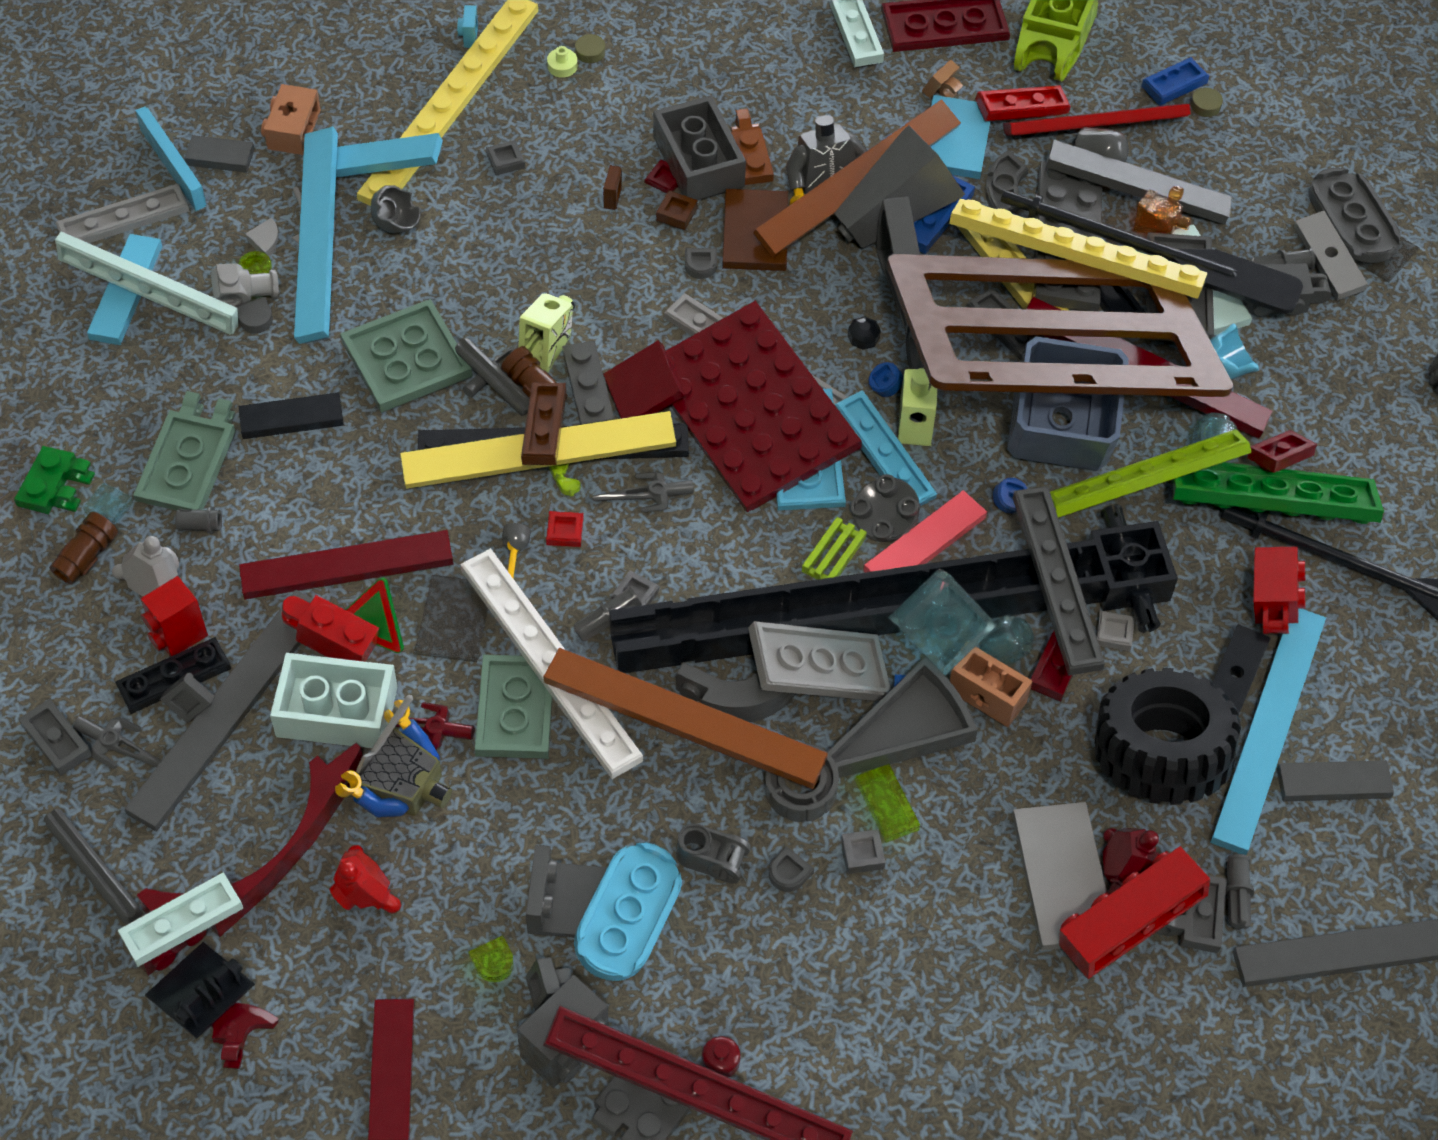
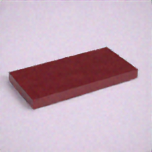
[881,0,1010,52]

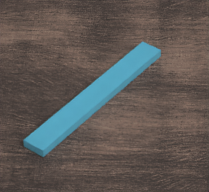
[294,127,338,344]
[1210,609,1326,855]

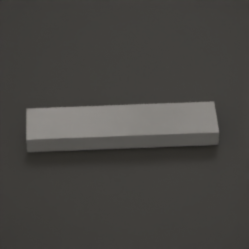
[56,184,190,243]

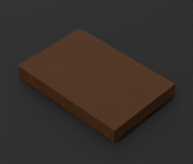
[722,189,788,271]

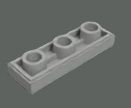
[1294,211,1368,301]

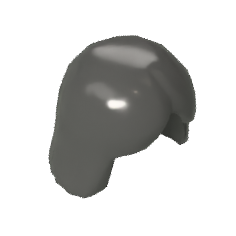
[1075,127,1129,162]

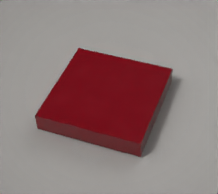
[603,340,685,419]

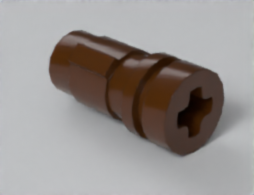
[501,346,568,401]
[49,511,119,584]

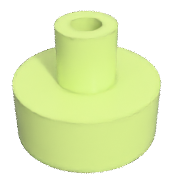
[547,46,578,77]

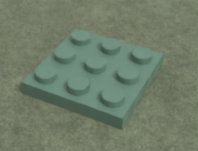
[340,299,472,413]

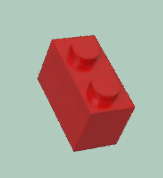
[140,576,208,657]

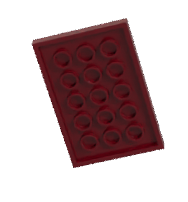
[666,300,862,512]

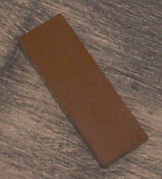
[521,382,566,465]

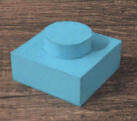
[457,5,478,48]

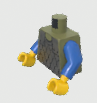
[335,700,452,818]

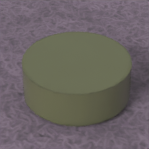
[575,34,605,63]
[1191,87,1223,117]

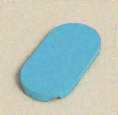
[574,843,682,981]

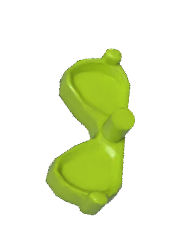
[549,463,581,497]

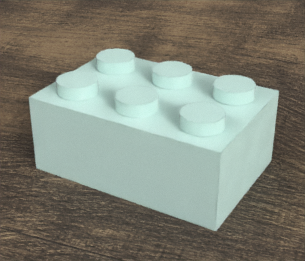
[270,653,398,748]

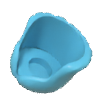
[1210,323,1259,380]

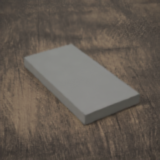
[748,621,891,701]
[1012,802,1107,951]

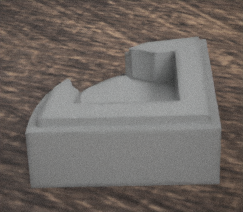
[246,218,279,259]

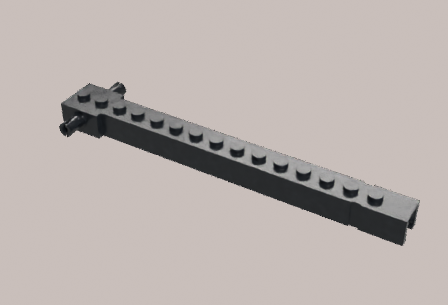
[609,504,1178,673]

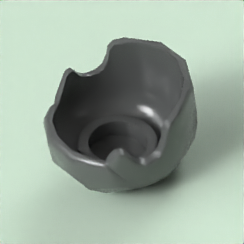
[371,185,421,233]

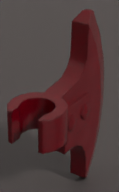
[211,1003,279,1069]

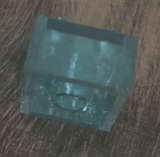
[888,568,997,676]

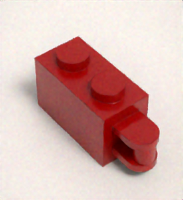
[1253,547,1306,634]
[281,595,379,662]

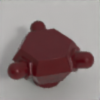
[1103,828,1160,894]

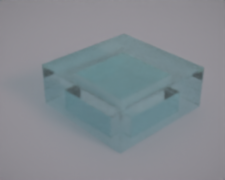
[83,483,134,526]

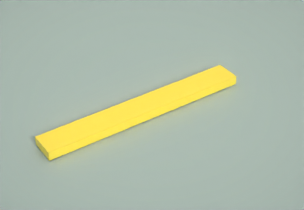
[400,411,676,489]

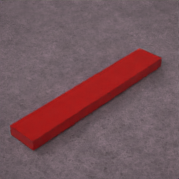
[1003,104,1191,135]

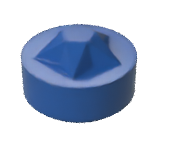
[869,362,903,397]
[993,478,1027,513]

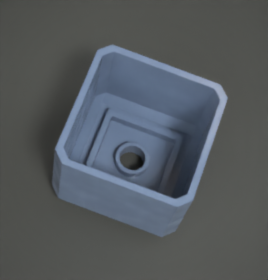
[1007,337,1129,471]

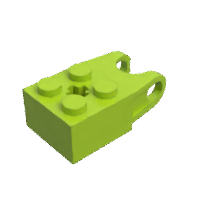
[1014,0,1098,82]

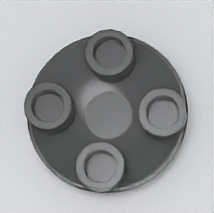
[851,474,920,542]

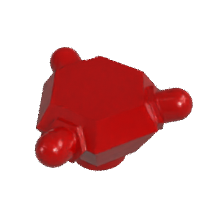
[329,845,401,914]

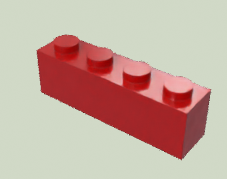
[1059,846,1210,979]

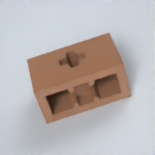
[261,84,321,155]
[950,644,1033,727]

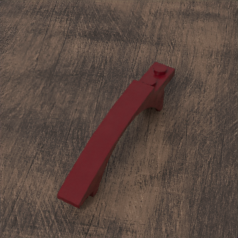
[136,743,363,976]

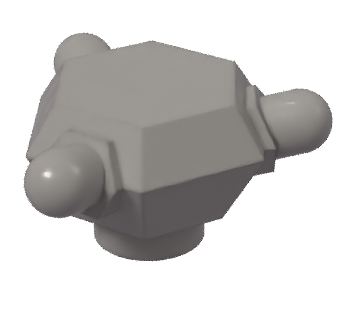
[112,536,179,596]

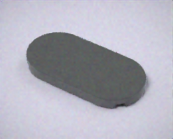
[1309,168,1401,263]

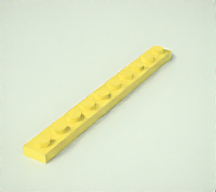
[357,0,538,206]

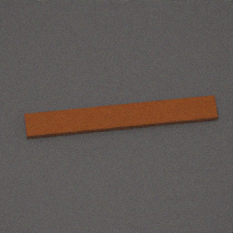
[753,99,961,258]
[543,648,828,789]

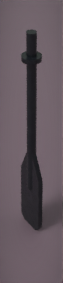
[1000,190,1303,314]
[1222,507,1438,621]

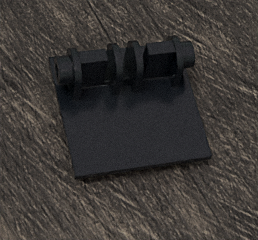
[145,942,255,1039]

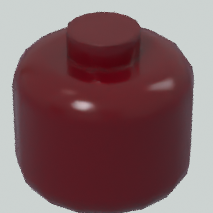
[701,1036,741,1078]

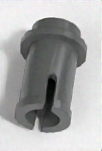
[175,506,222,534]

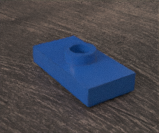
[1141,57,1209,106]

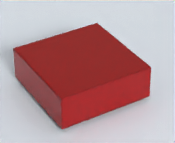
[546,511,584,547]

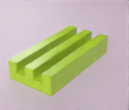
[802,517,867,580]

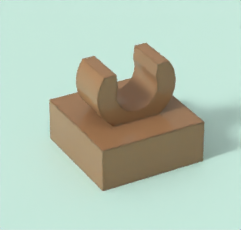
[922,60,963,98]

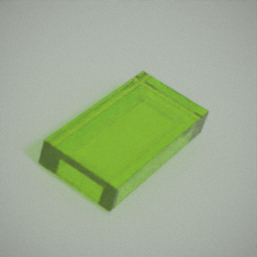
[855,764,920,843]

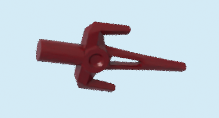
[395,702,475,750]

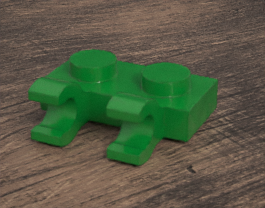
[14,446,95,515]

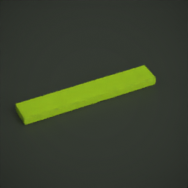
[1050,429,1251,518]

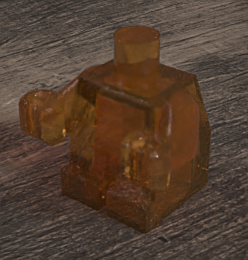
[1133,186,1191,235]

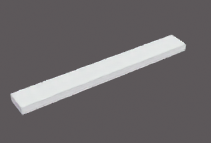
[460,548,643,779]

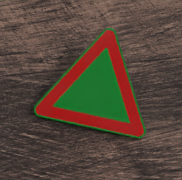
[345,577,404,654]

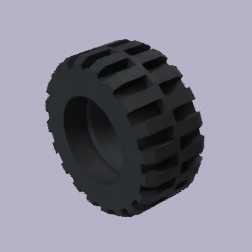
[1094,668,1241,805]

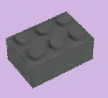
[653,95,746,200]

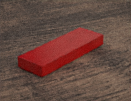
[975,85,1071,121]

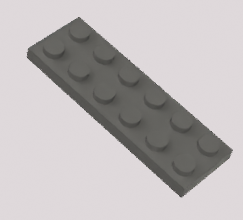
[1033,161,1102,311]

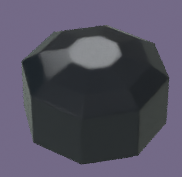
[848,316,881,350]

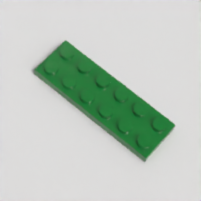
[1171,462,1384,524]

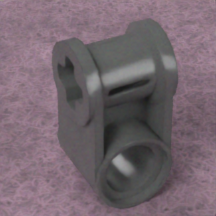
[676,823,751,884]

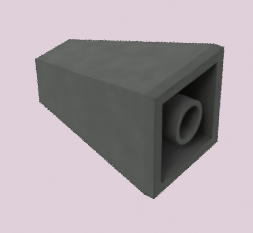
[834,125,965,248]

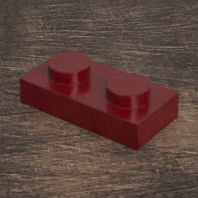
[1247,430,1317,473]
[1030,631,1073,702]

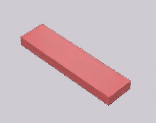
[863,490,987,573]

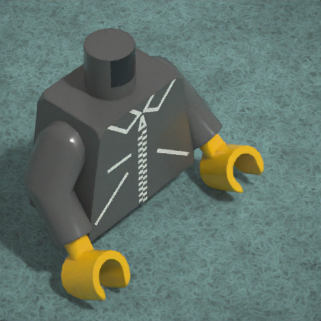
[786,115,867,205]

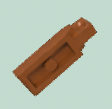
[731,108,774,185]

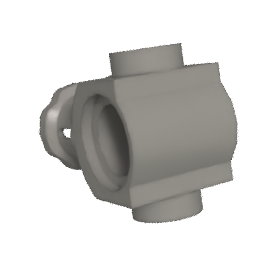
[210,264,279,307]

